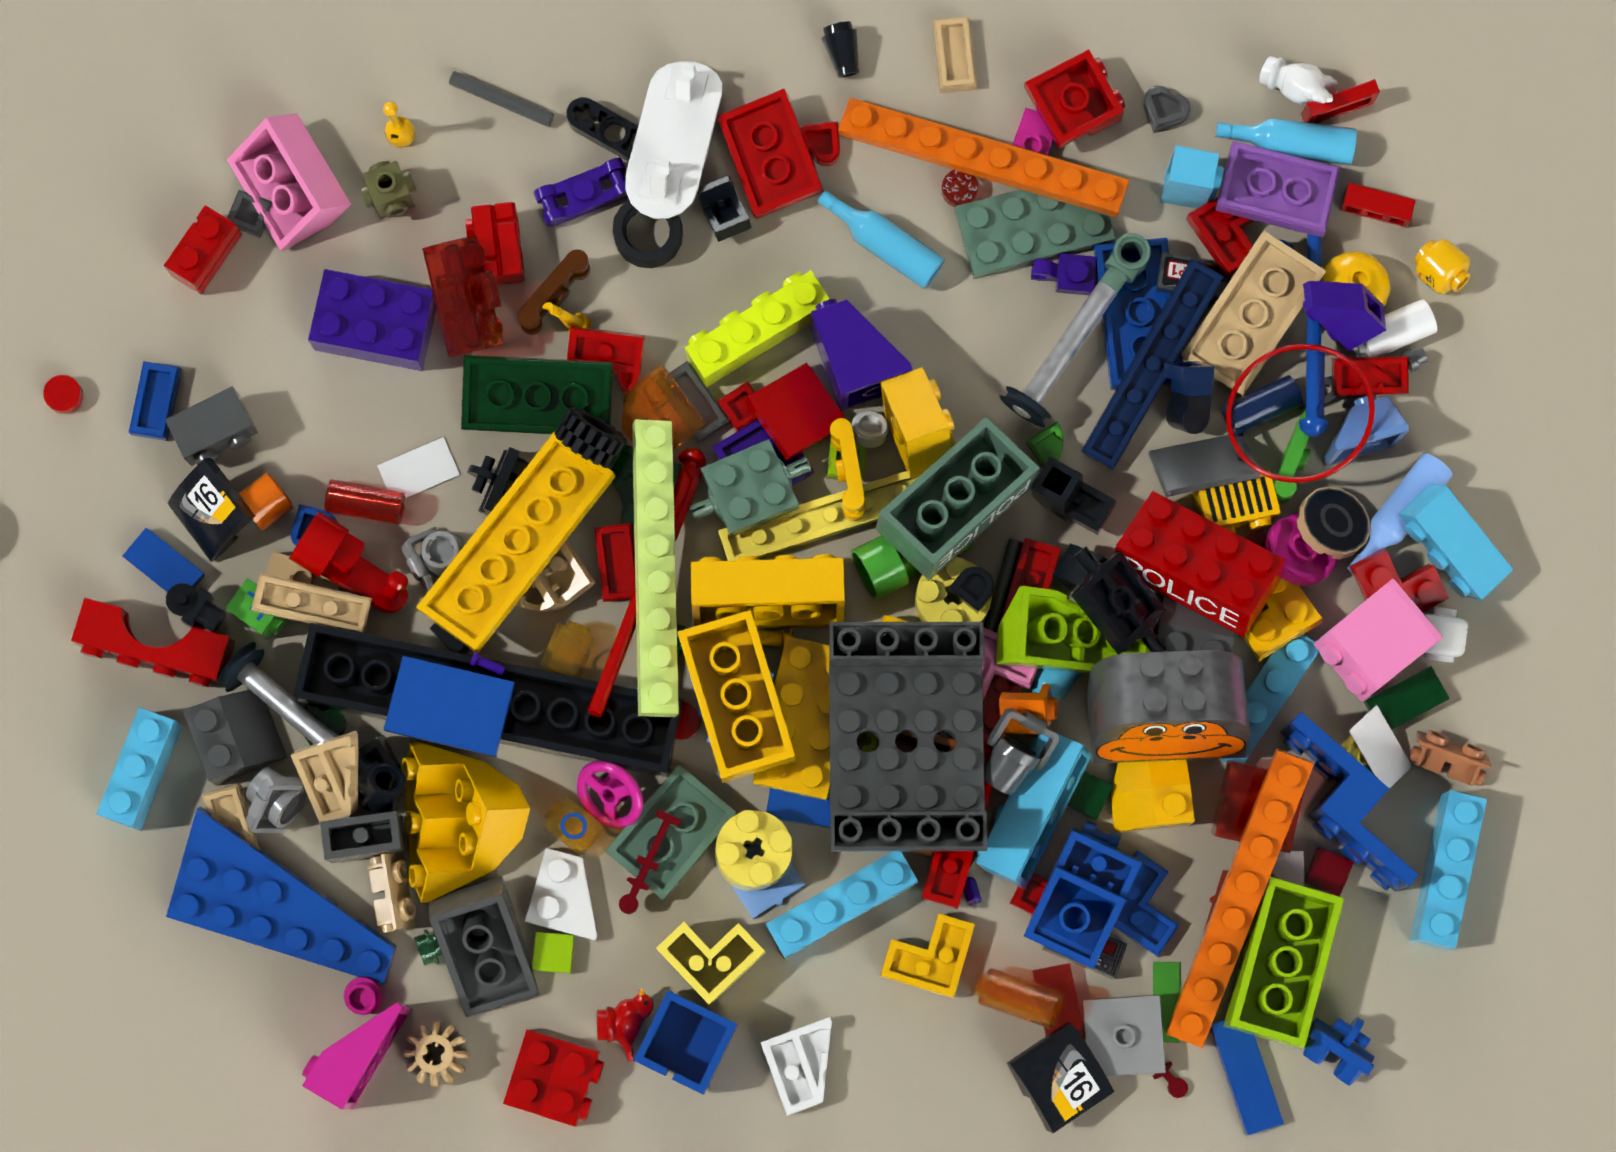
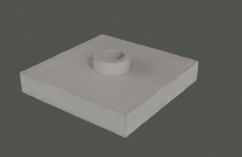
[1083,995,1166,1076]

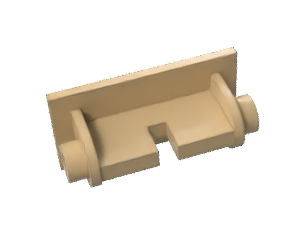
[367,854,416,934]

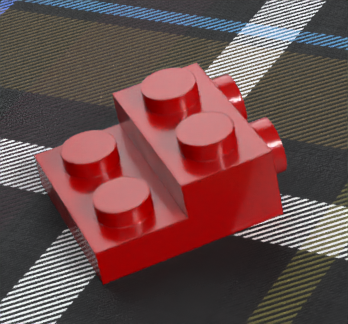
[1024,49,1125,149]
[503,1029,604,1127]

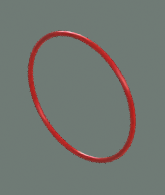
[1226,344,1375,483]

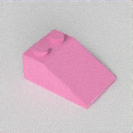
[1313,578,1443,702]

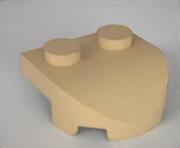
[516,539,596,612]

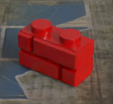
[465,202,525,287]
[163,205,242,295]

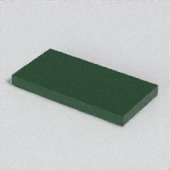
[461,355,613,434]

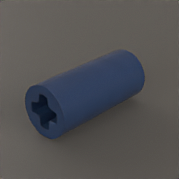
[1221,375,1303,436]

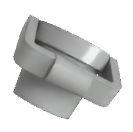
[402,527,466,593]
[246,767,308,833]

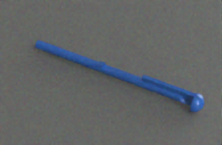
[1299,234,1328,437]

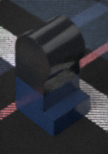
[1163,361,1214,434]

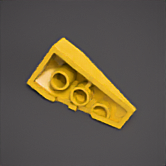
[1110,760,1195,833]

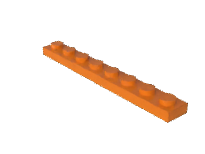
[838,98,1129,218]
[1166,748,1314,1048]

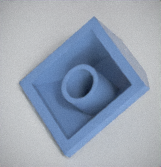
[1322,395,1409,466]

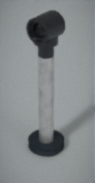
[217,642,406,814]

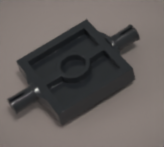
[1071,546,1167,655]

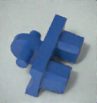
[1303,1017,1374,1086]

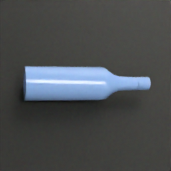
[1348,453,1453,574]

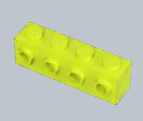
[685,270,829,388]

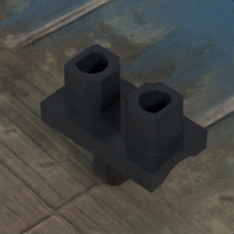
[467,447,529,516]
[166,583,227,633]

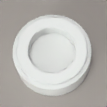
[852,411,889,448]

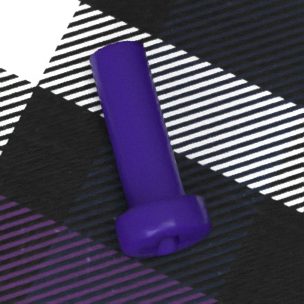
[470,651,506,675]

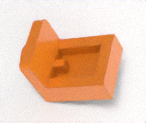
[999,684,1058,734]

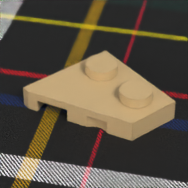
[290,731,358,822]

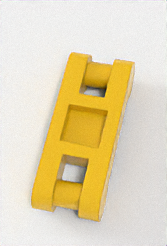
[830,418,865,521]

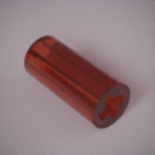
[324,479,406,525]

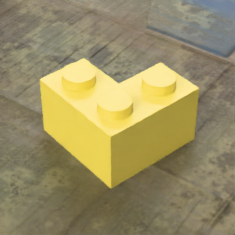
[656,922,765,1006]

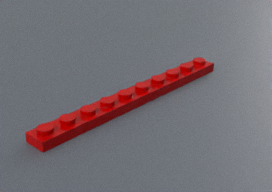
[921,538,1061,909]

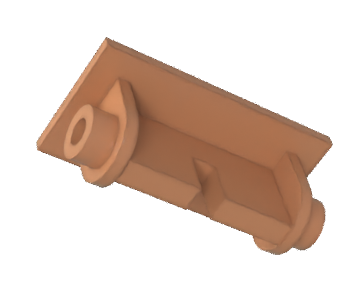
[1408,730,1491,786]

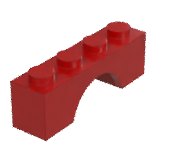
[71,598,236,688]

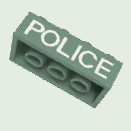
[876,417,1040,581]

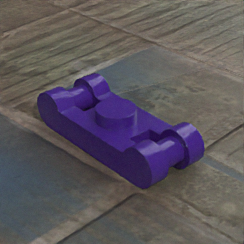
[533,158,628,227]

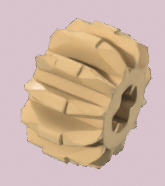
[403,1021,469,1087]

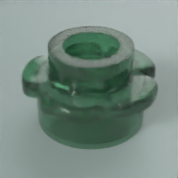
[414,929,442,966]

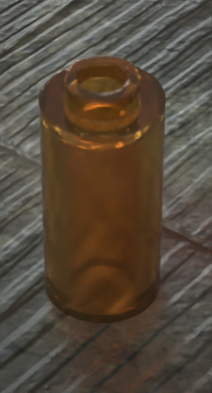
[974,968,1064,1029]

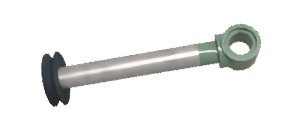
[999,233,1150,428]

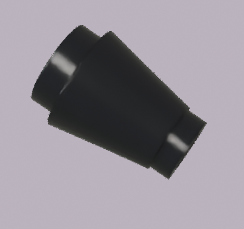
[822,21,859,78]

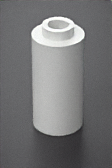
[1353,299,1437,357]

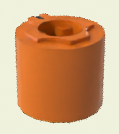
[238,472,294,532]

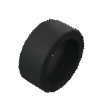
[612,200,683,268]

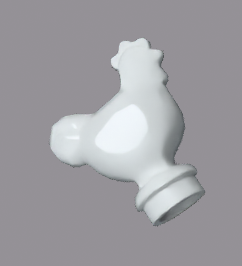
[1259,56,1338,105]

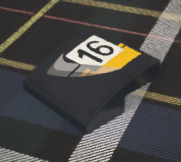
[167,458,256,562]
[1007,1022,1115,1133]

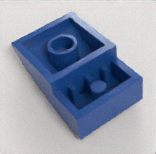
[1023,827,1142,969]

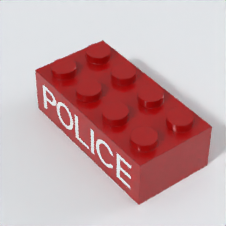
[1114,491,1286,638]

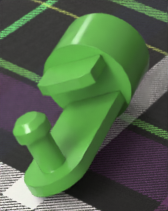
[851,535,974,600]

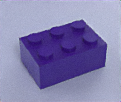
[308,269,438,371]

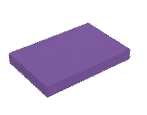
[1215,141,1340,238]

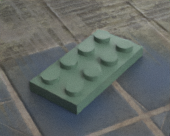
[954,189,1116,279]

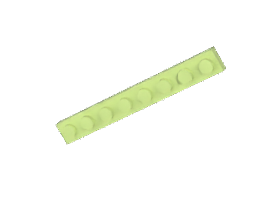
[632,419,679,717]

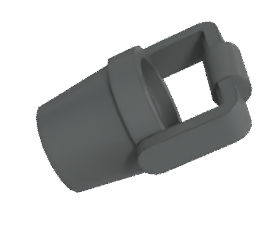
[984,708,1059,795]

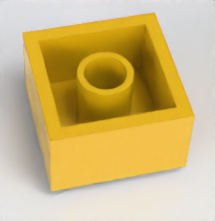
[880,367,956,480]

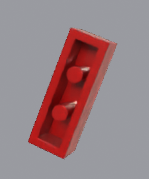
[1340,183,1416,228]

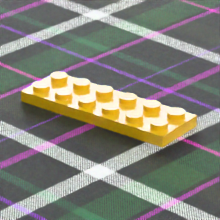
[416,431,615,652]

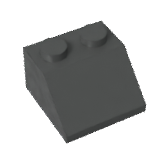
[183,690,288,786]

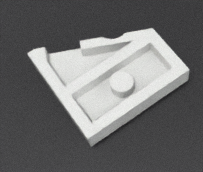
[525,848,598,941]
[760,1017,832,1116]

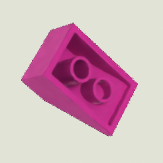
[302,1003,412,1110]

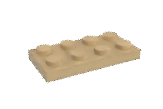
[1181,230,1326,396]

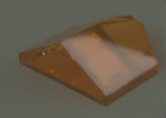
[622,365,706,450]

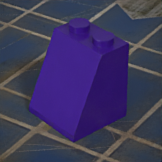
[811,299,913,411]

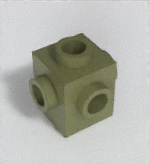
[360,161,416,219]

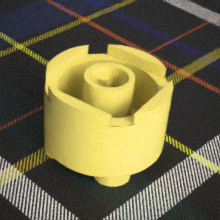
[915,557,992,622]
[715,810,792,891]

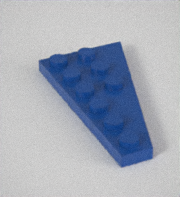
[166,806,397,984]

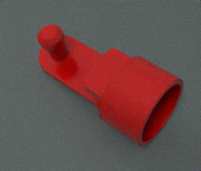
[289,511,408,614]

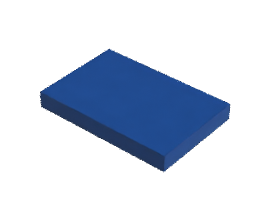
[384,656,515,757]

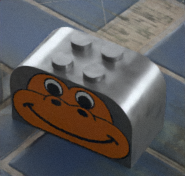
[1087,650,1250,764]

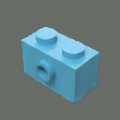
[1160,145,1224,209]

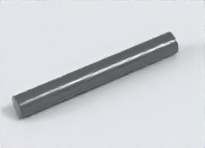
[449,71,554,127]
[983,539,1023,633]

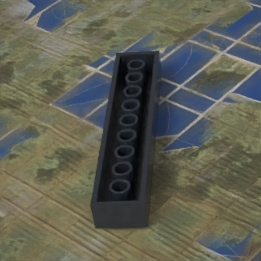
[293,623,684,777]

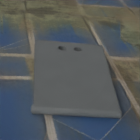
[1148,433,1260,497]

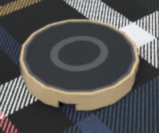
[1297,486,1370,559]

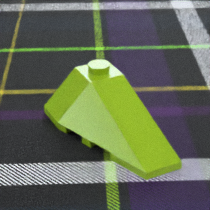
[996,586,1150,673]

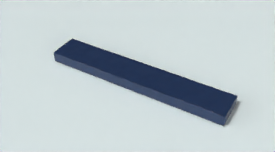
[1080,258,1224,470]

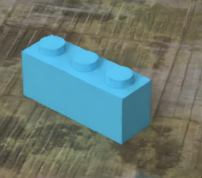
[1399,484,1514,600]
[96,707,183,831]

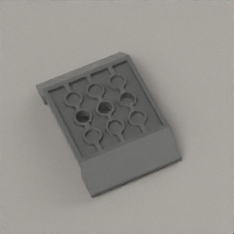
[829,622,987,852]

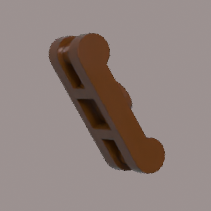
[518,249,591,335]

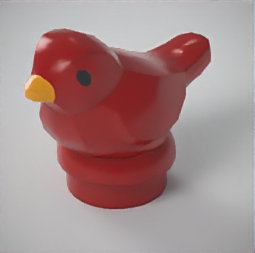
[596,989,654,1062]

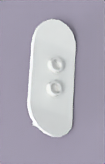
[625,61,722,219]

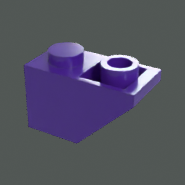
[1303,281,1386,351]

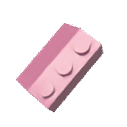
[227,114,351,251]

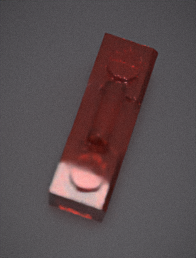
[422,235,503,357]

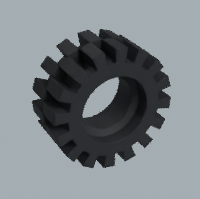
[554,406,627,468]

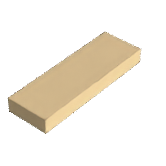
[251,573,372,634]

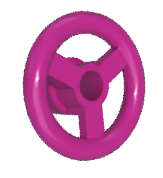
[577,760,643,829]

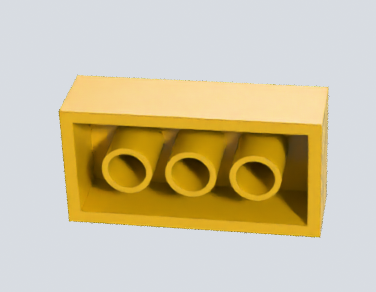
[691,554,845,629]
[677,610,796,783]

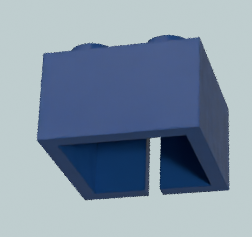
[633,990,738,1095]

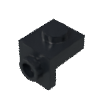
[697,176,752,242]

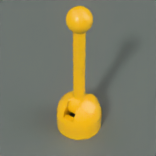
[383,101,415,148]

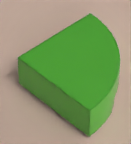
[1026,421,1063,468]

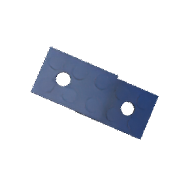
[1280,712,1419,891]

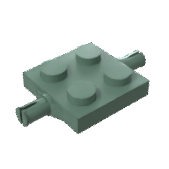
[689,439,811,538]

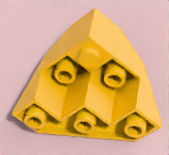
[401,742,530,903]

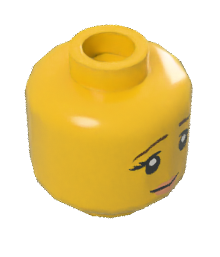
[1414,239,1470,294]

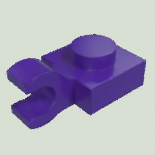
[1031,253,1096,296]

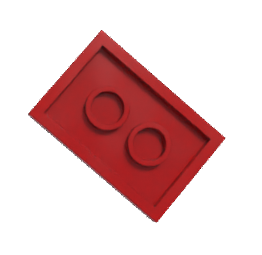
[717,89,824,219]

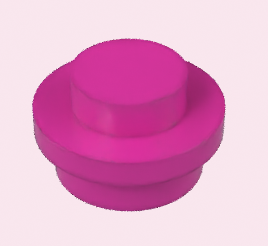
[344,976,383,1015]

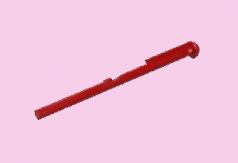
[588,448,706,717]

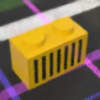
[1193,470,1281,533]

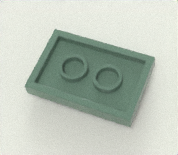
[605,764,737,901]

